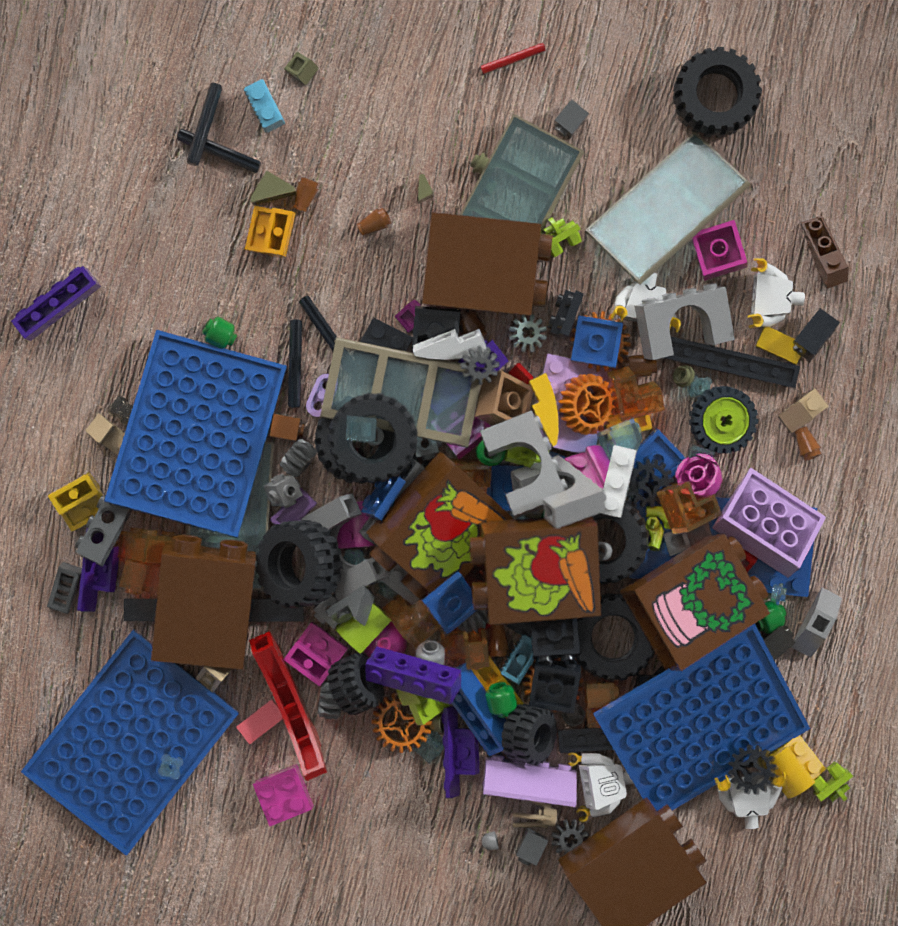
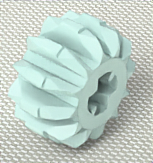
[509,314,547,352]

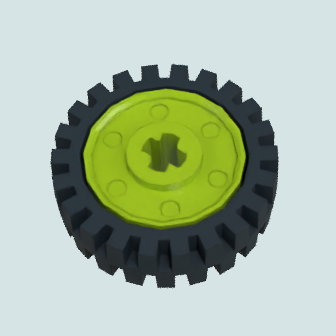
[689,386,758,454]

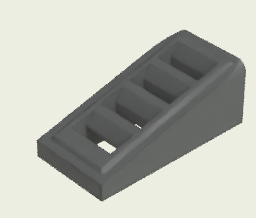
[47,562,82,614]

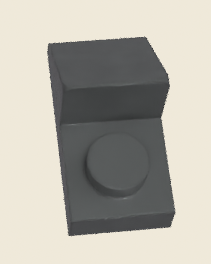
[326,585,375,626]

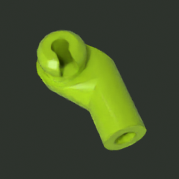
[645,506,677,529]
[645,516,664,551]

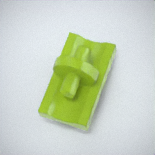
[543,217,582,258]
[504,447,549,467]
[812,762,853,802]

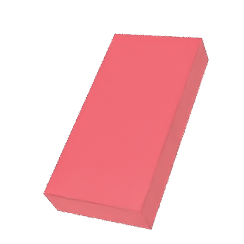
[236,699,283,745]

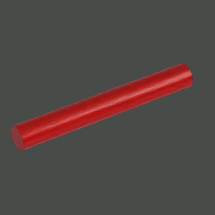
[480,42,546,74]

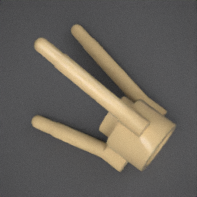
[513,800,557,828]

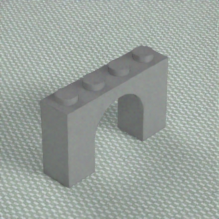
[635,283,735,360]
[480,411,568,519]
[511,455,606,528]
[301,493,390,600]

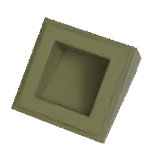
[284,52,318,85]
[418,174,433,204]

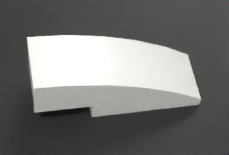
[413,329,486,359]

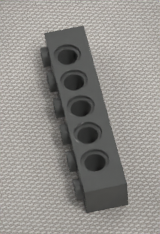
[75,479,133,567]

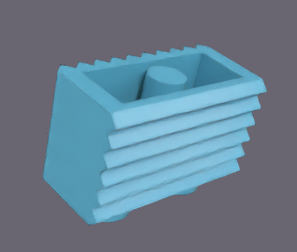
[244,79,285,133]
[500,634,534,684]

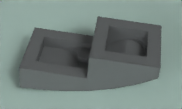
[663,519,712,556]

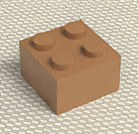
[475,371,533,426]

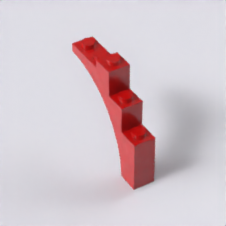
[249,631,327,782]

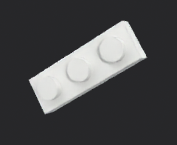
[601,445,637,518]

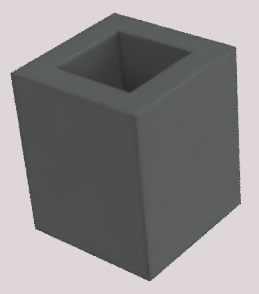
[553,99,589,138]
[515,827,548,866]

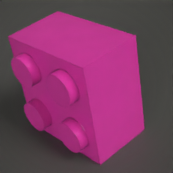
[691,220,748,281]
[253,764,314,827]

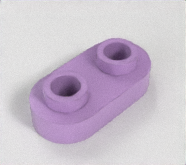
[306,374,338,417]

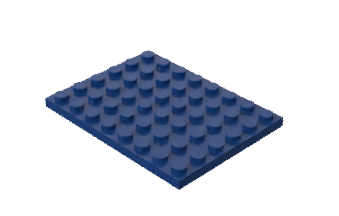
[104,330,287,539]
[593,624,810,811]
[21,629,239,856]

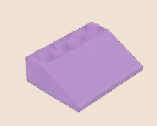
[534,354,612,454]
[713,468,826,578]
[482,754,576,807]

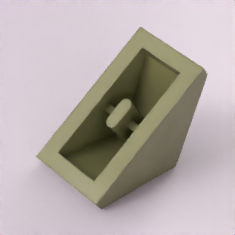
[251,171,296,205]

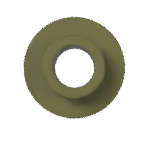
[470,152,489,174]
[673,365,695,388]

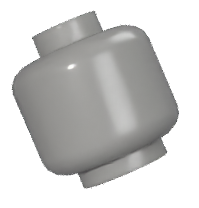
[416,640,445,665]

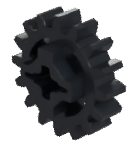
[627,458,674,507]
[728,745,779,795]

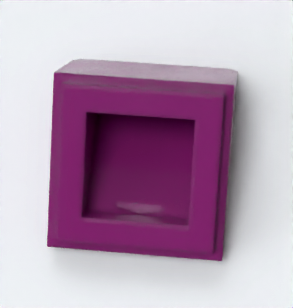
[394,300,421,333]

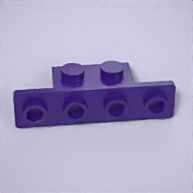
[77,528,120,612]
[442,706,480,799]

